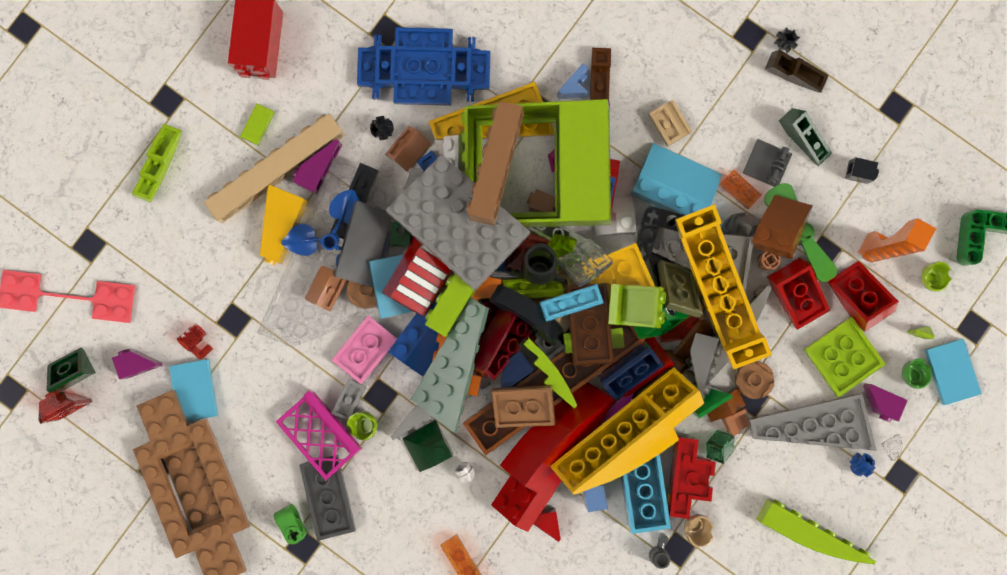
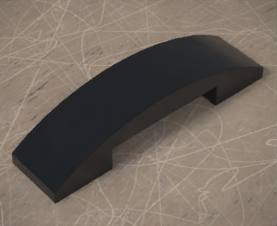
[489,284,563,346]

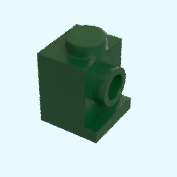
[390,220,412,247]

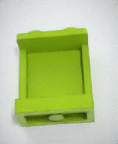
[608,284,666,328]

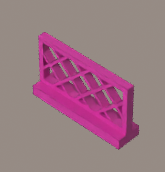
[276,390,363,481]

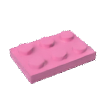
[332,315,397,384]

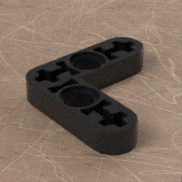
[635,206,685,262]

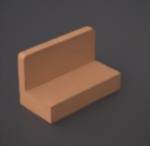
[385,125,431,172]
[305,265,346,312]

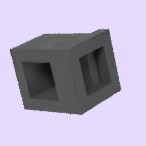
[533,331,565,359]

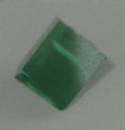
[706,430,735,464]

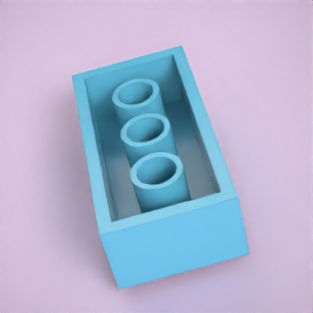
[621,454,671,534]

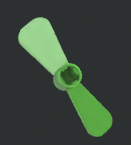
[764,183,837,282]

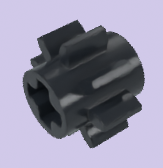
[774,27,800,53]
[370,116,394,141]

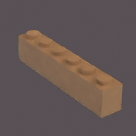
[466,101,524,226]

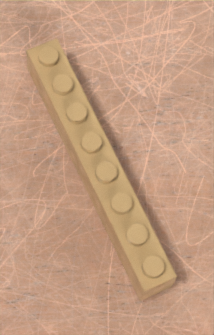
[204,114,346,223]

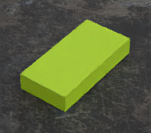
[240,103,275,146]

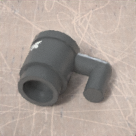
[649,533,670,569]

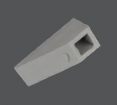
[690,333,723,399]

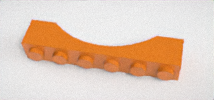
[857,218,937,263]

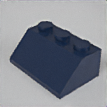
[598,341,664,400]

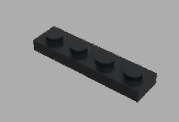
[330,163,379,239]

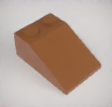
[752,195,813,260]

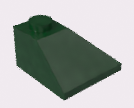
[402,420,454,472]

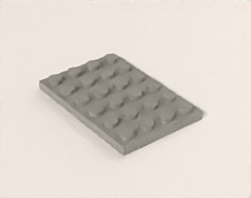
[386,154,530,291]

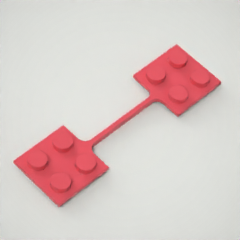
[0,270,136,323]

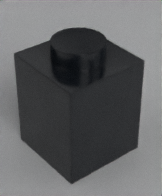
[845,157,879,184]

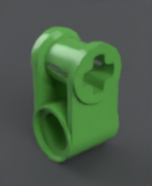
[274,504,307,544]

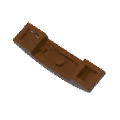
[590,47,611,108]

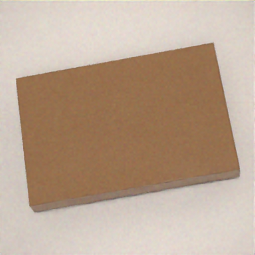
[492,385,555,428]

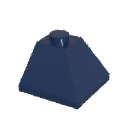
[500,351,534,388]

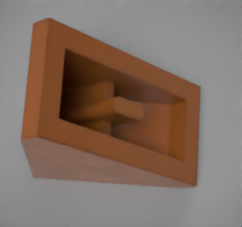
[707,388,746,422]

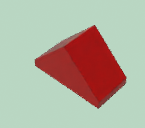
[534,508,561,542]

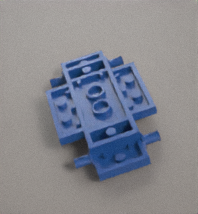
[357,27,490,106]

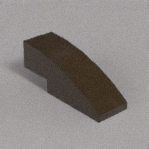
[765,50,829,93]

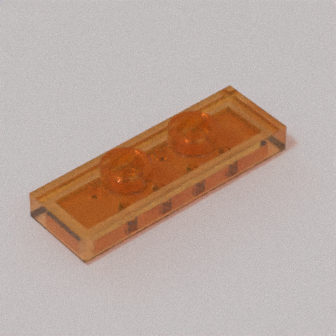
[440,534,482,575]

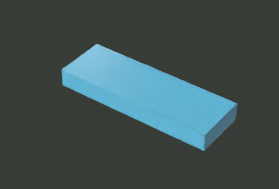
[540,284,604,322]

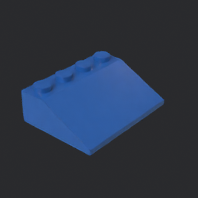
[388,292,440,377]

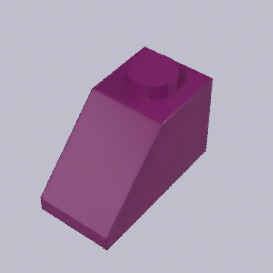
[112,349,163,380]
[863,383,908,423]

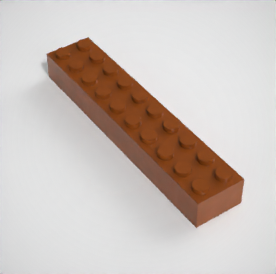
[463,324,645,456]

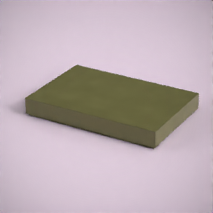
[657,260,703,318]

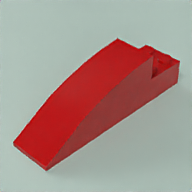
[491,382,615,532]

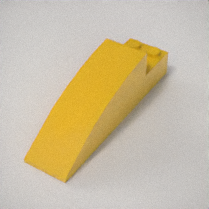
[550,367,704,495]

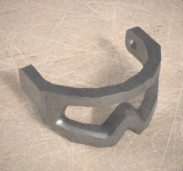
[721,212,746,235]

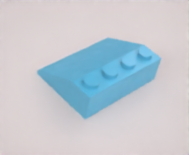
[629,143,722,215]

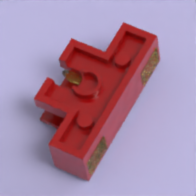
[667,435,716,519]

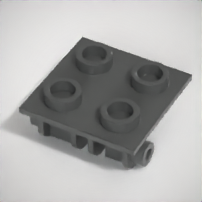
[743,139,792,187]

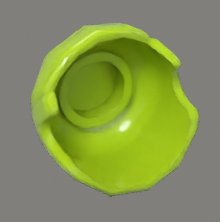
[921,261,952,292]
[346,411,378,440]

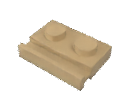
[648,100,692,147]

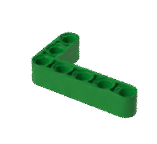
[956,209,1007,266]

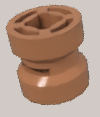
[757,252,781,271]

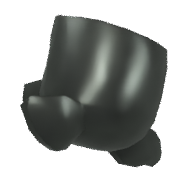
[511,243,567,285]

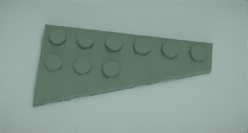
[410,297,489,433]

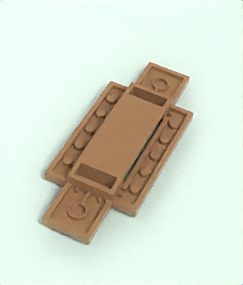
[133,390,250,575]

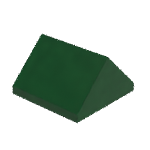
[46,347,96,393]

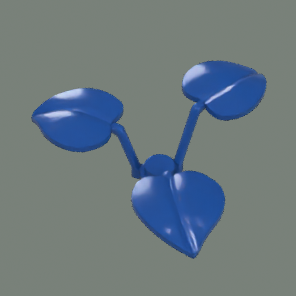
[281,189,360,266]

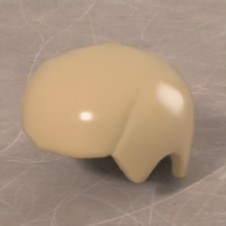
[684,514,714,547]

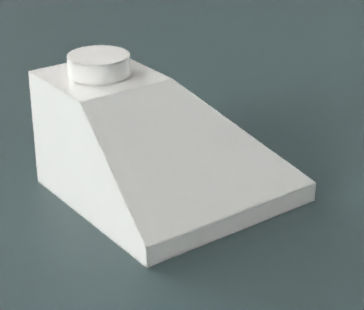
[595,197,636,236]

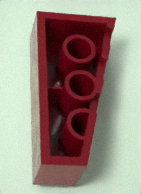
[474,308,533,380]

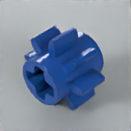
[849,452,876,478]

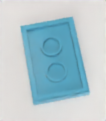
[369,254,413,319]
[924,339,982,405]
[169,359,218,421]

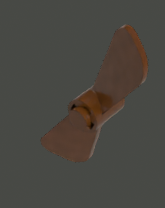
[632,320,714,400]

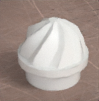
[455,462,474,483]

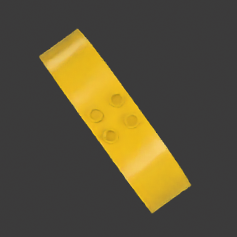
[675,204,772,369]

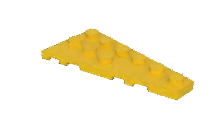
[429,82,555,140]

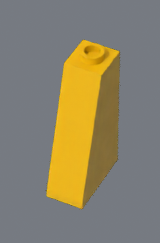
[260,185,308,266]

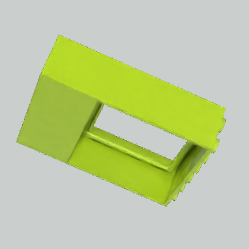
[462,99,611,227]

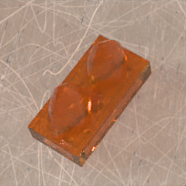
[720,169,762,210]

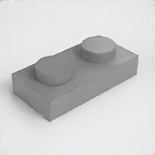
[332,378,367,421]

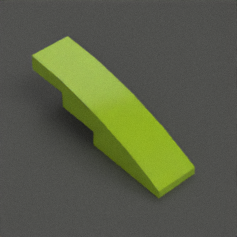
[132,124,182,203]
[524,338,577,408]

